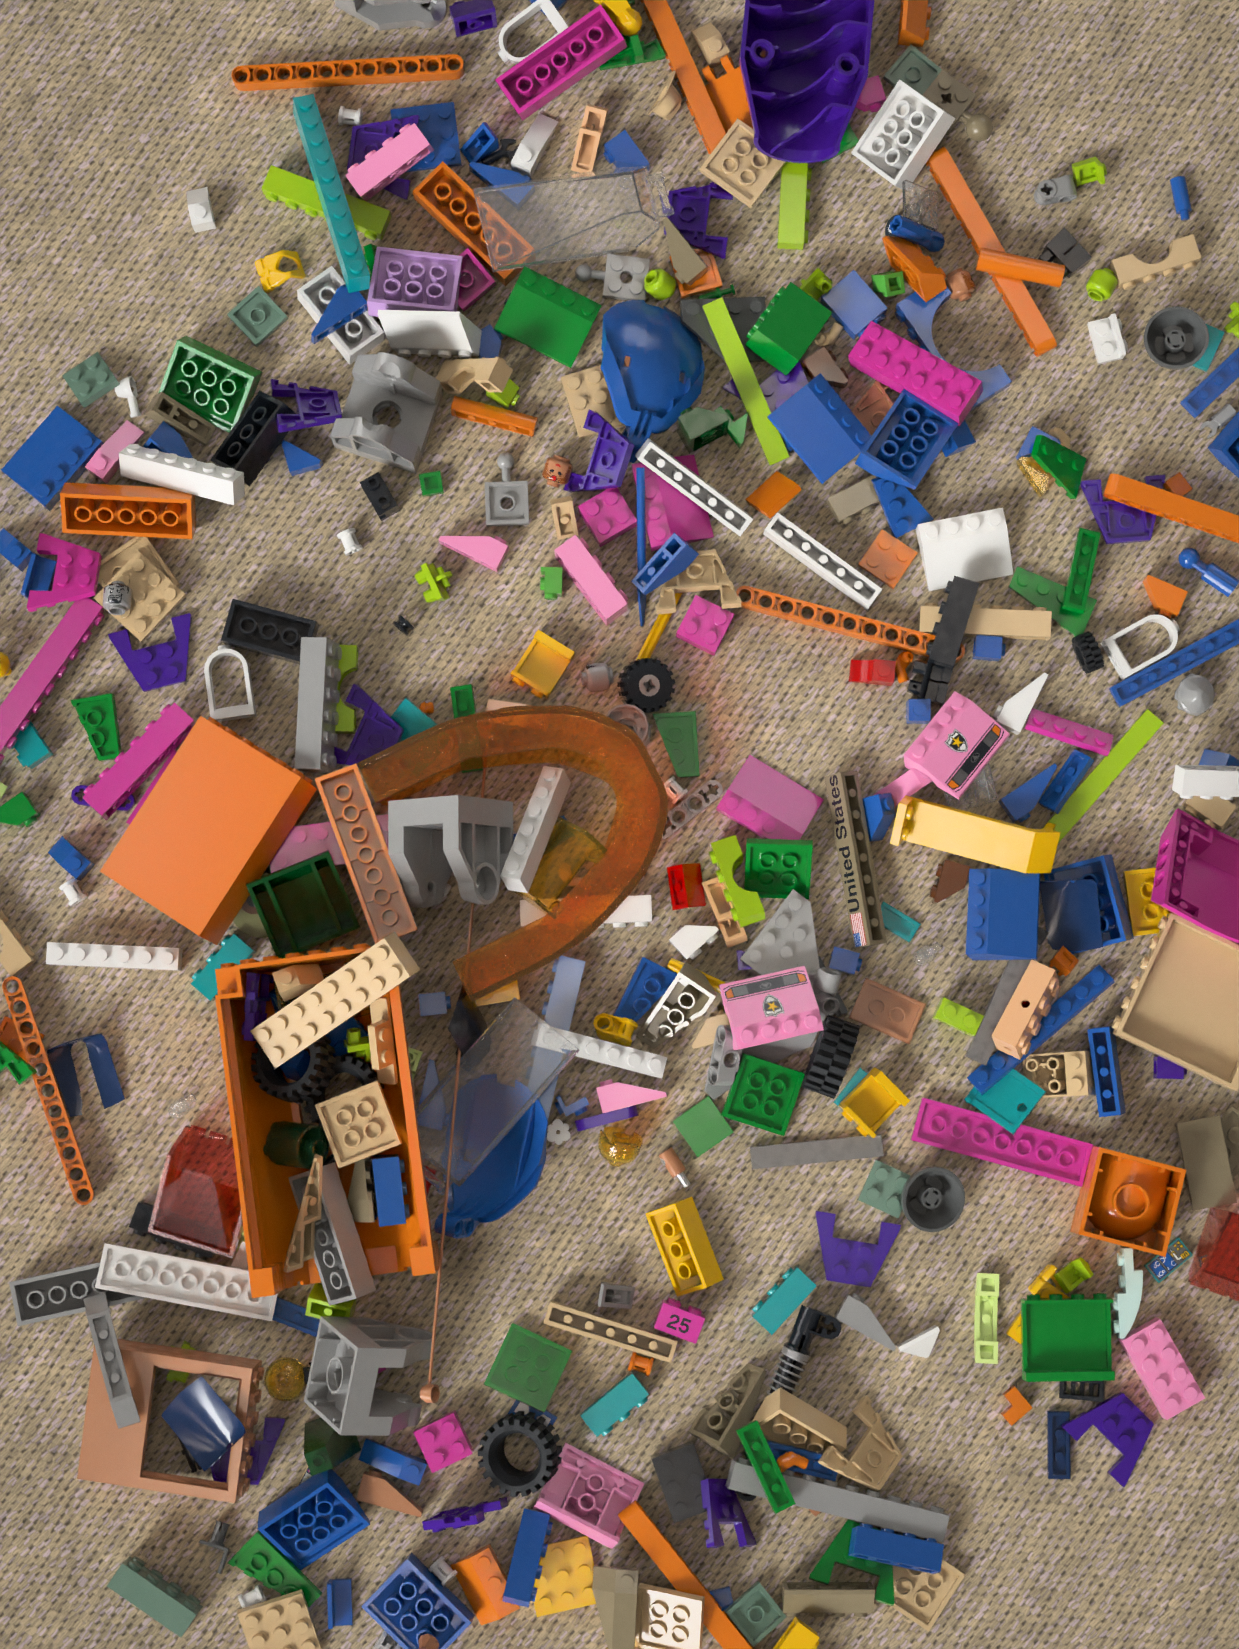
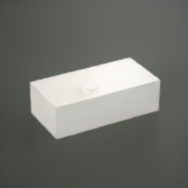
[297,266,384,365]

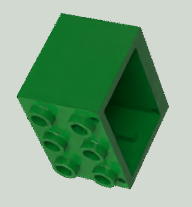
[745,282,832,376]

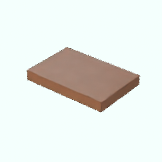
[849,978,926,1044]

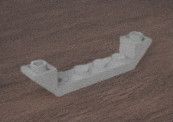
[83,1292,141,1429]

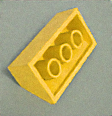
[646,1196,724,1297]

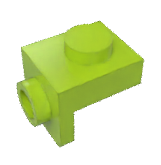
[1072,156,1107,186]
[1053,1257,1094,1294]

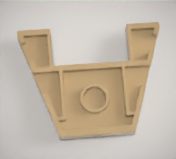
[656,549,741,614]
[818,1395,903,1491]

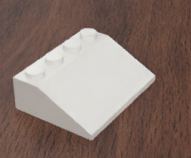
[851,79,956,192]
[378,310,482,359]
[915,507,1013,591]

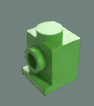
[871,271,905,297]
[540,567,563,600]

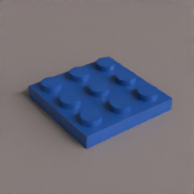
[390,102,462,173]

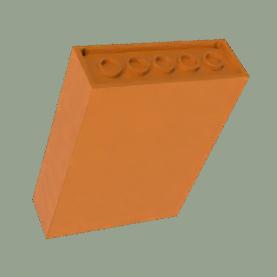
[100,716,317,945]

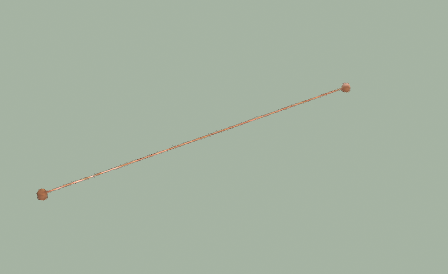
[420,723,499,1403]

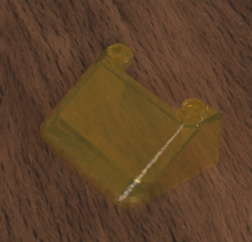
[503,816,607,920]

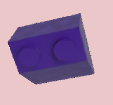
[449,0,497,37]

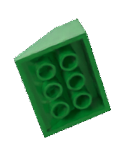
[494,266,602,368]
[158,336,263,433]

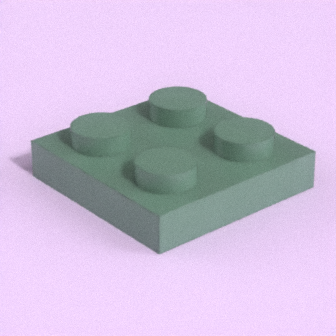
[883,44,942,95]
[227,286,288,347]
[62,352,120,408]
[857,1160,910,1218]
[724,1581,787,1647]

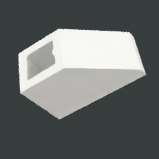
[669,925,719,960]

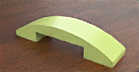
[974,1273,999,1364]

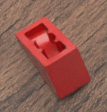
[849,659,896,686]

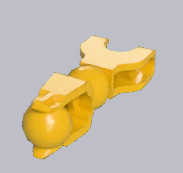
[593,0,642,36]

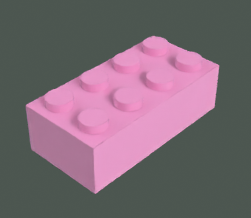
[345,123,434,201]
[554,535,628,626]
[1118,1317,1205,1420]

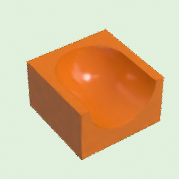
[1070,1146,1186,1257]

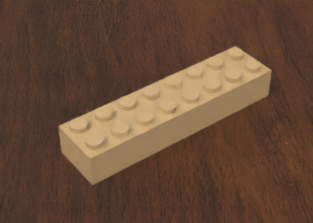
[251,932,420,1069]

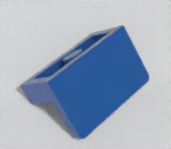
[21,553,57,599]
[327,1578,353,1629]

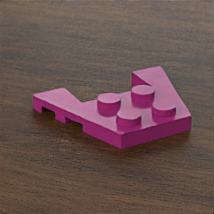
[27,533,102,612]

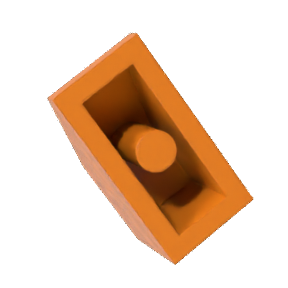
[1143,575,1188,619]

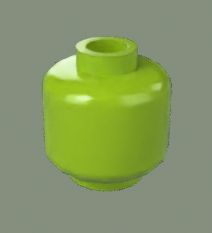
[644,268,676,301]
[1086,268,1118,302]

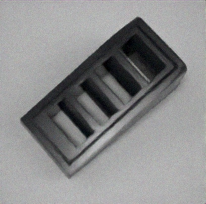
[1059,1381,1106,1402]

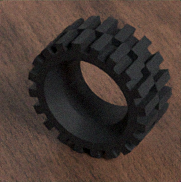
[802,1014,860,1099]
[251,1036,336,1104]
[303,1056,385,1130]
[478,1411,562,1497]

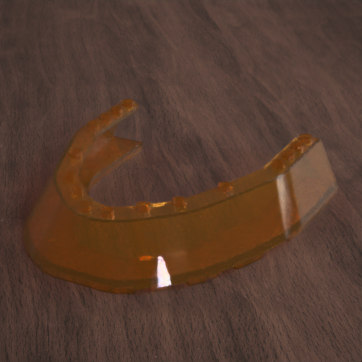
[357,705,668,1002]

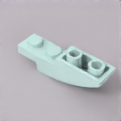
[1111,1247,1143,1339]

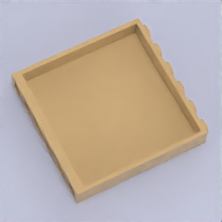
[1112,913,1239,1091]

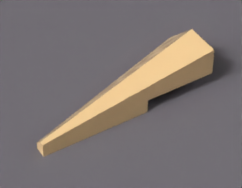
[283,1154,323,1273]

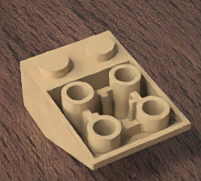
[1022,1051,1096,1098]

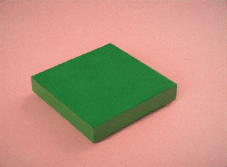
[673,1096,733,1157]

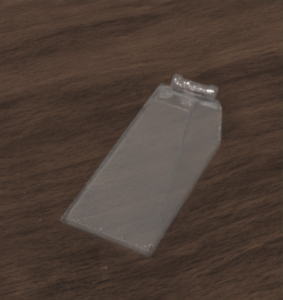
[473,166,674,272]
[416,997,580,1195]

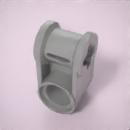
[1034,175,1077,205]

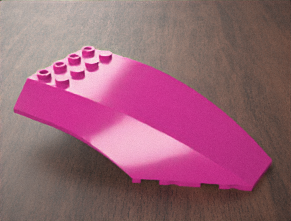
[1151,808,1239,943]

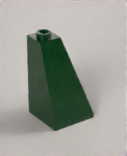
[304,1417,362,1476]

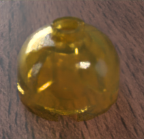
[598,1127,643,1167]
[264,1356,307,1402]

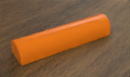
[976,248,1065,288]
[451,396,538,437]

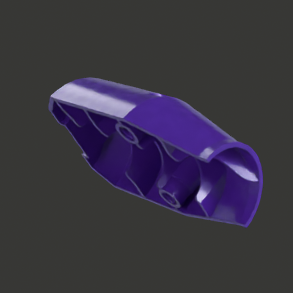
[739,0,874,163]

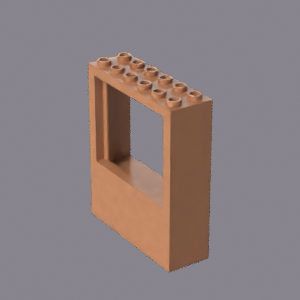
[77,1339,264,1503]

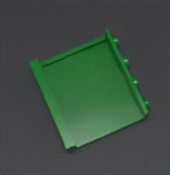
[1021,1293,1115,1382]

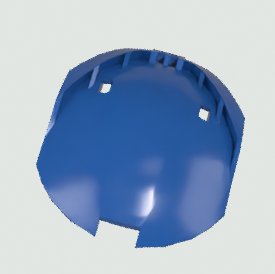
[601,300,705,463]
[434,1074,548,1239]

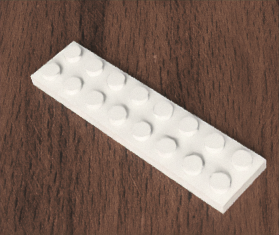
[95,1243,278,1321]

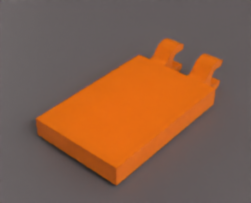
[701,55,753,133]

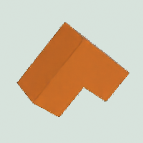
[1001,1385,1032,1426]

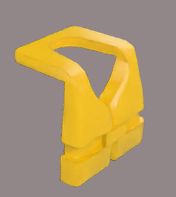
[255,250,306,293]
[1028,1264,1062,1295]

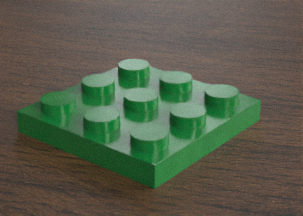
[744,838,813,899]
[721,1053,805,1136]
[484,1323,572,1413]

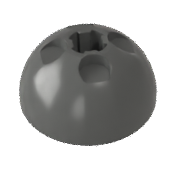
[1144,306,1209,370]
[901,1167,965,1232]

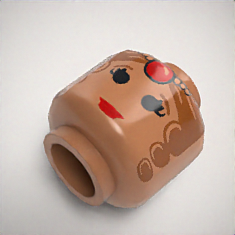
[945,268,976,302]
[542,454,573,488]

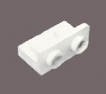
[1087,313,1128,365]

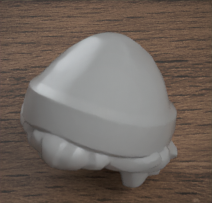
[1174,673,1214,716]

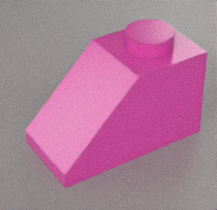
[855,75,886,112]

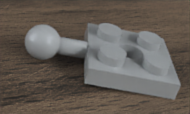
[575,254,650,301]
[485,453,529,527]

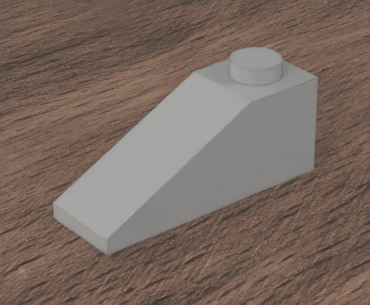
[834,1293,896,1351]

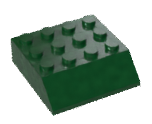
[246,851,360,959]

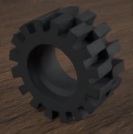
[1072,631,1104,674]

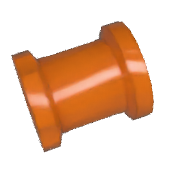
[627,1351,654,1377]

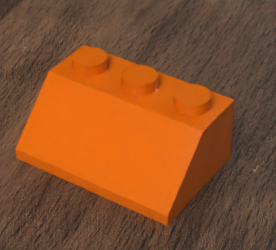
[897,0,931,47]
[882,236,947,302]
[450,1544,520,1625]

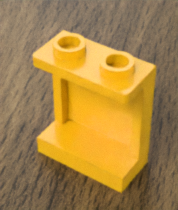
[510,630,575,699]
[838,1067,910,1139]

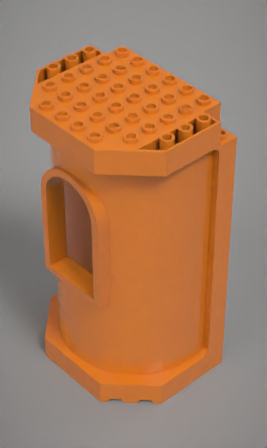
[215,943,440,1298]

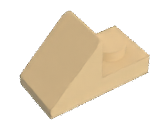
[550,496,579,540]

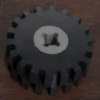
[617,658,675,713]

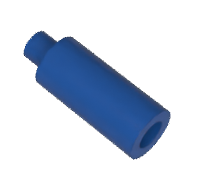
[1170,176,1192,221]

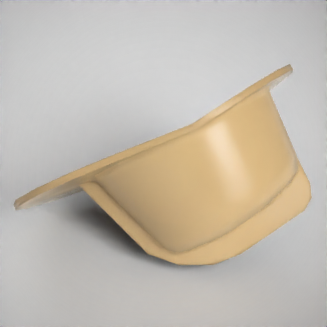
[647,71,681,120]

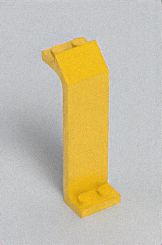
[890,795,1061,873]

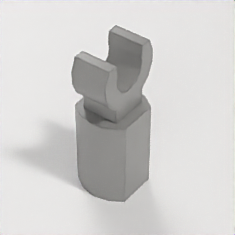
[1199,404,1237,439]

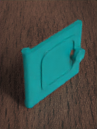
[391,698,451,777]
[964,1069,1046,1135]

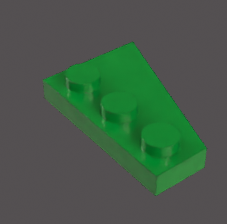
[1031,435,1087,499]
[70,693,122,762]
[652,711,700,778]

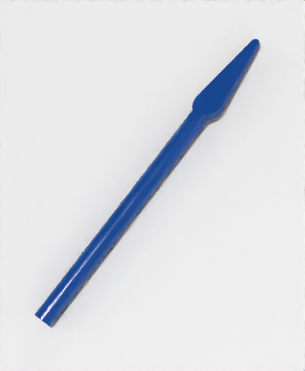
[636,467,647,626]

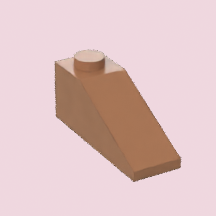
[356,1469,423,1517]

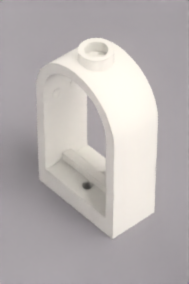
[497,0,568,64]
[1100,615,1180,681]
[204,645,257,722]

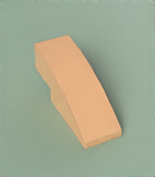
[571,104,609,175]
[702,877,748,948]

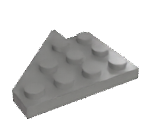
[740,889,820,975]

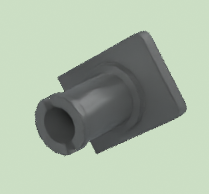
[199,1520,230,1574]

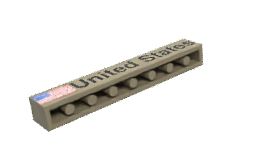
[824,771,887,949]

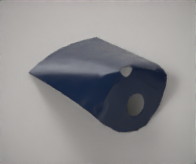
[1040,879,1103,951]
[47,1034,125,1117]
[161,1376,246,1472]

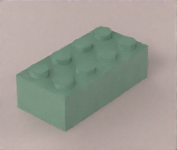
[107,1556,203,1637]

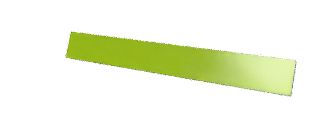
[702,297,789,466]
[1042,709,1164,843]

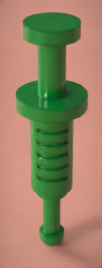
[698,284,736,299]

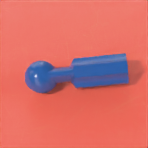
[889,215,945,252]
[1178,548,1239,597]

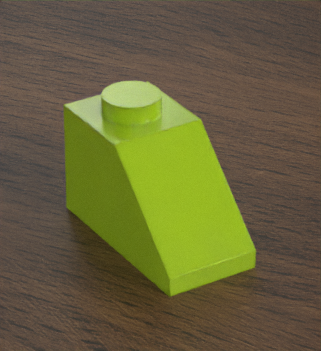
[486,378,521,409]

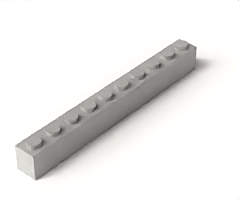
[725,1457,950,1542]

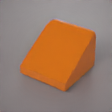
[1163,472,1193,496]

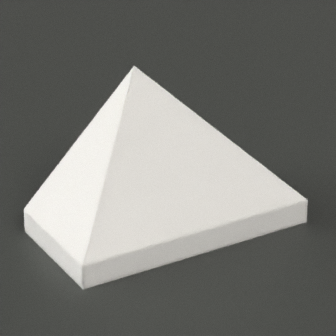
[896,1325,940,1358]

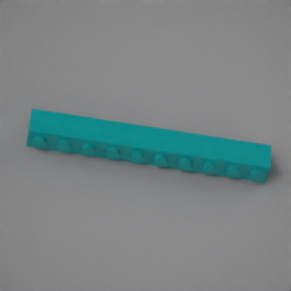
[293,94,370,293]

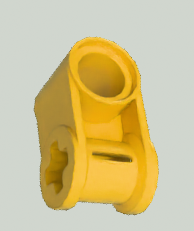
[593,1013,638,1046]

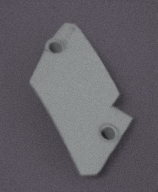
[704,967,842,1100]

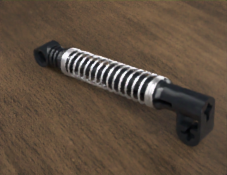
[735,1305,841,1501]

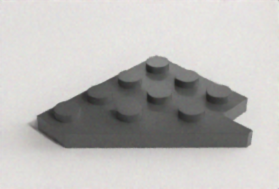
[679,297,766,362]

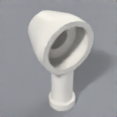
[115,376,141,418]

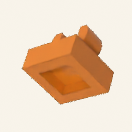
[1049,946,1079,977]

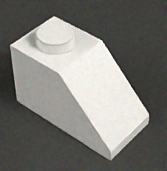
[186,187,216,233]

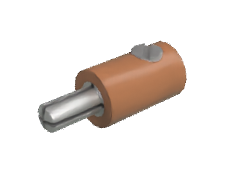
[658,1147,690,1188]

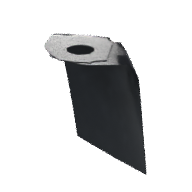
[448,982,491,1071]

